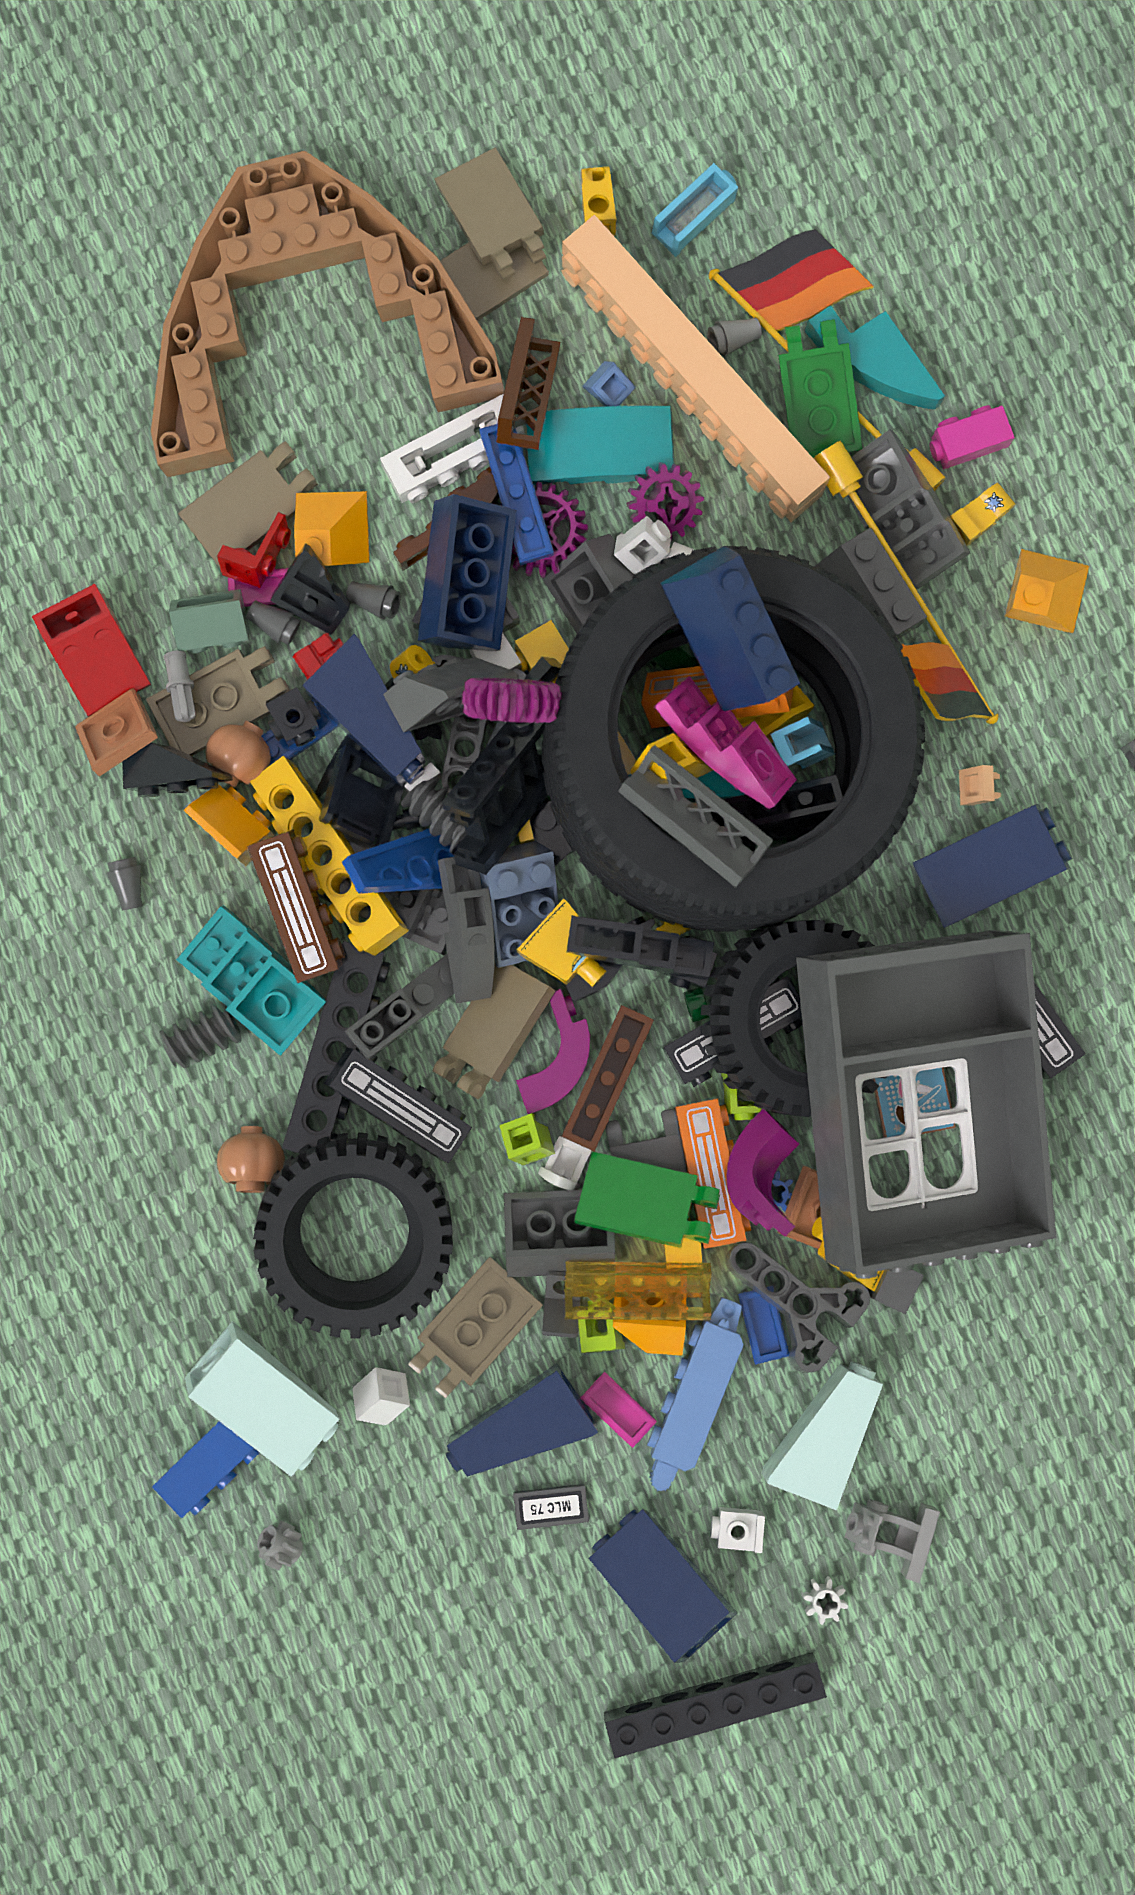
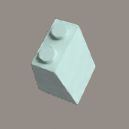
[185,1321,339,1477]
[761,1361,883,1510]

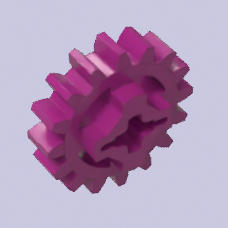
[626,462,704,540]

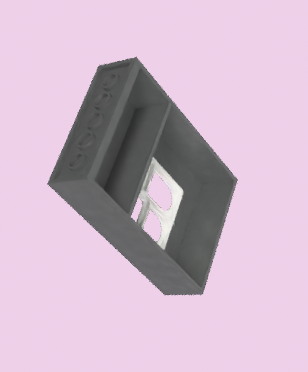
[796,930,1056,1279]

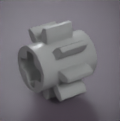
[257,1521,303,1570]

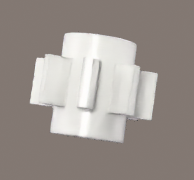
[802,1576,848,1625]

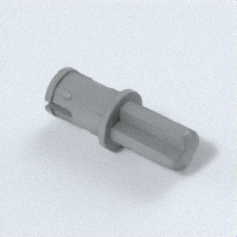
[163,651,196,722]

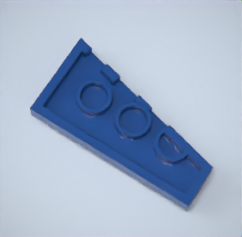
[342,828,454,894]

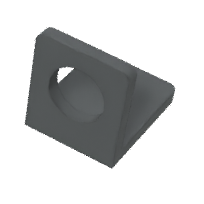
[542,1271,583,1338]

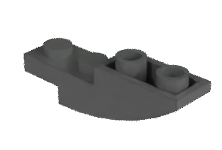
[438,857,494,1004]
[345,954,454,1060]

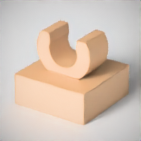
[959,765,1001,805]

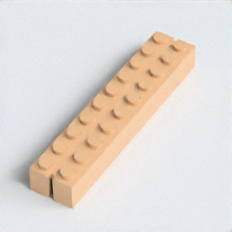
[562,215,830,522]

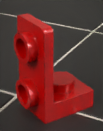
[217,512,291,588]

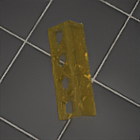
[564,1262,712,1320]

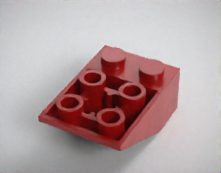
[32,584,151,717]

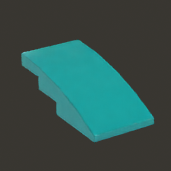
[526,406,674,485]
[176,905,327,1056]

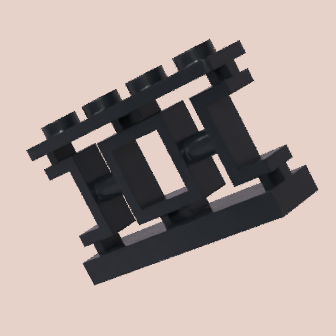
[442,721,548,875]

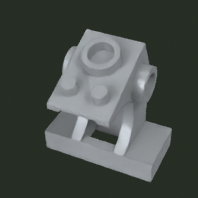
[845,1499,940,1583]

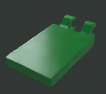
[778,319,863,458]
[574,1151,720,1248]

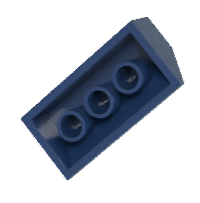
[418,494,517,651]
[660,546,800,711]

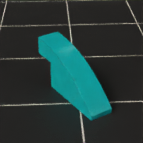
[805,305,945,410]

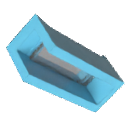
[652,163,738,257]
[770,717,835,769]

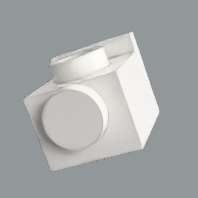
[614,516,671,574]
[710,1507,765,1553]

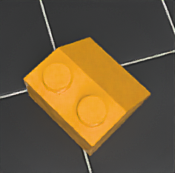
[183,784,274,866]

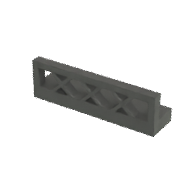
[618,745,773,887]

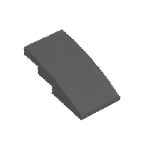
[848,429,970,590]
[316,832,450,955]

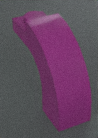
[516,989,590,1114]
[727,1109,800,1237]

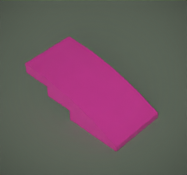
[654,676,797,809]

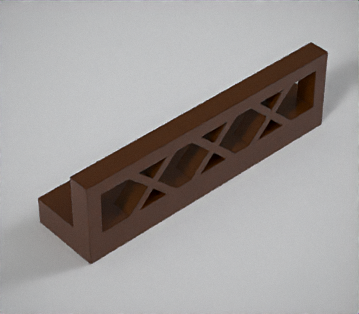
[496,317,561,450]

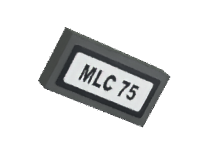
[513,1484,589,1530]

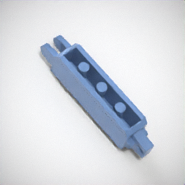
[647,1297,744,1491]

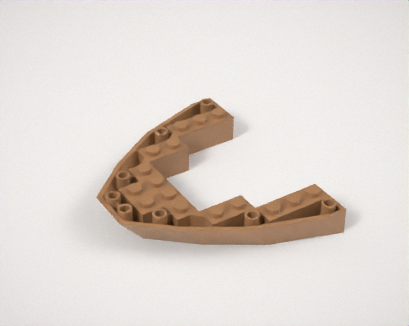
[151,151,504,477]

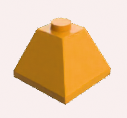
[294,491,370,566]
[1005,549,1089,633]
[613,1267,687,1356]

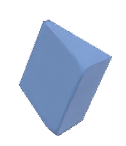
[582,361,636,407]

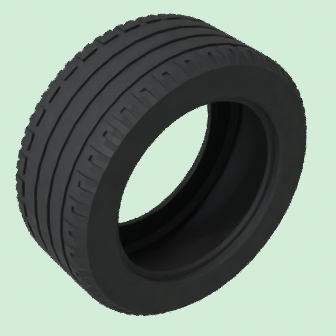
[542,546,925,932]

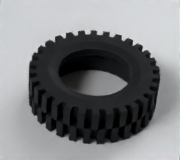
[701,920,887,1117]
[253,1132,453,1339]

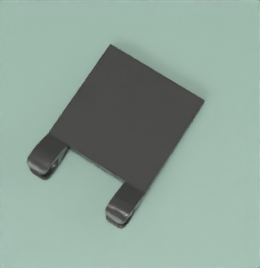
[606,1109,693,1204]

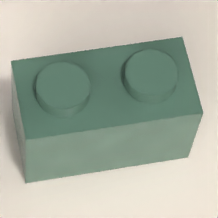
[169,589,249,653]

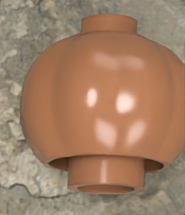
[206,721,271,788]
[217,1126,285,1193]

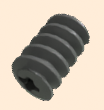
[401,777,467,855]
[159,1005,242,1069]

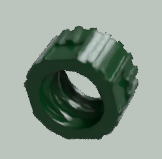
[683,987,710,1022]

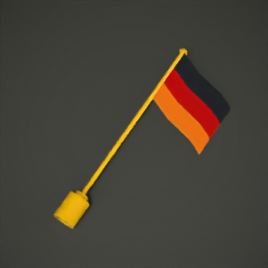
[709,229,946,491]
[813,440,999,724]

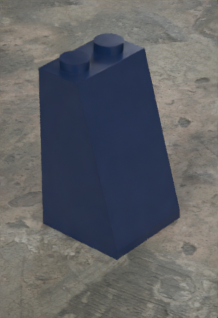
[302,634,426,787]
[912,804,1072,928]
[445,1363,598,1477]
[588,1509,738,1663]

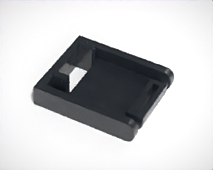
[319,744,405,846]

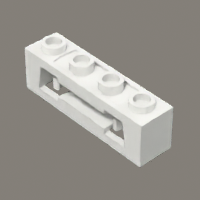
[380,394,524,503]

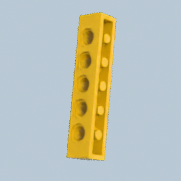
[250,756,409,956]

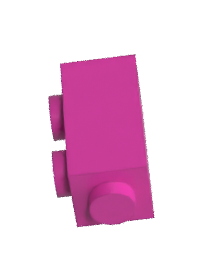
[929,405,1015,470]

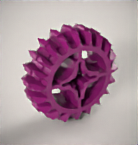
[500,482,588,578]
[462,677,562,723]

